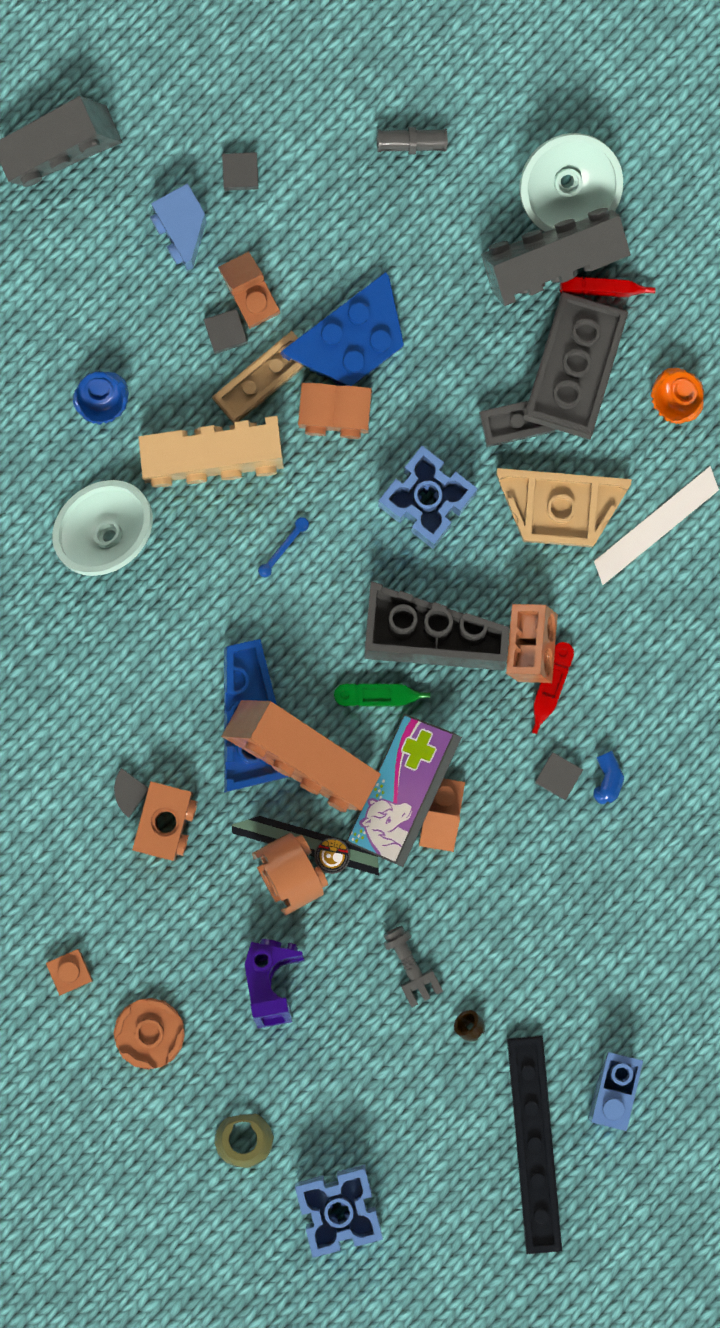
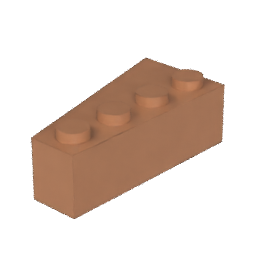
[221,700,381,813]

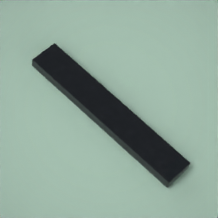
[507,1035,562,1254]

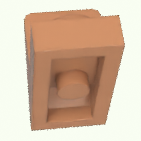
[218,252,280,329]
[419,778,465,852]

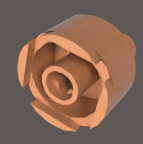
[252,833,328,915]

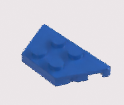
[280,272,404,386]

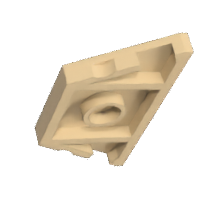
[496,468,632,548]

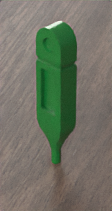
[334,684,430,707]

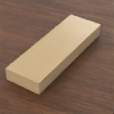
[212,331,305,424]

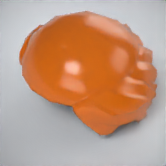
[651,367,705,424]

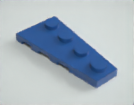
[224,639,288,793]

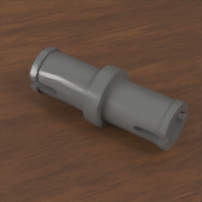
[377,126,448,155]

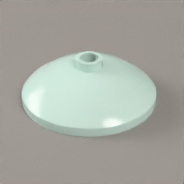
[520,133,623,232]
[52,480,153,576]

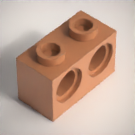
[506,604,558,683]

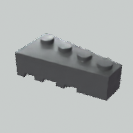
[481,208,631,306]
[365,581,509,671]

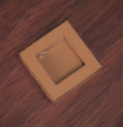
[46,948,93,996]

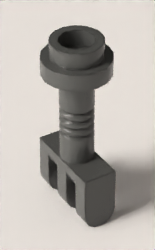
[383,926,443,1008]

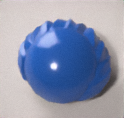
[73,371,129,425]

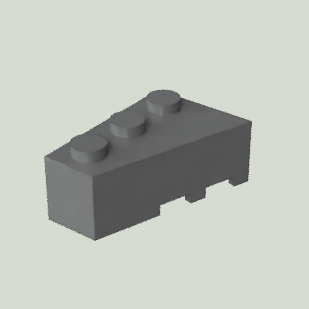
[0,96,123,187]

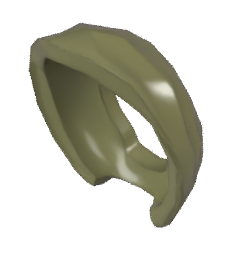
[214,1113,274,1168]

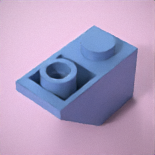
[150,183,207,271]
[588,1052,643,1131]

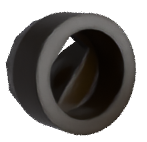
[454,1010,486,1042]

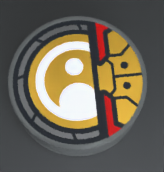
[314,838,350,874]

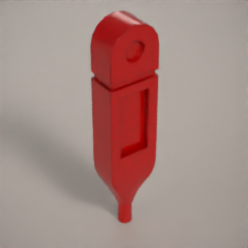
[560,277,656,297]
[531,642,574,735]

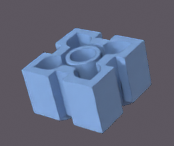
[378,446,478,549]
[295,1164,383,1258]

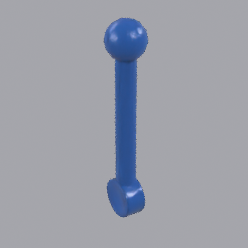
[258,517,309,578]

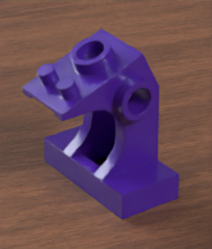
[244,939,305,1029]

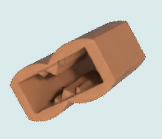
[298,383,372,439]

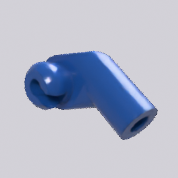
[593,751,624,804]

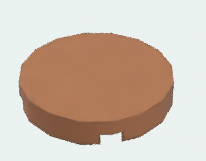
[114,998,185,1070]

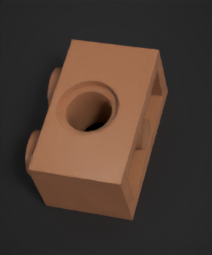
[132,781,198,861]

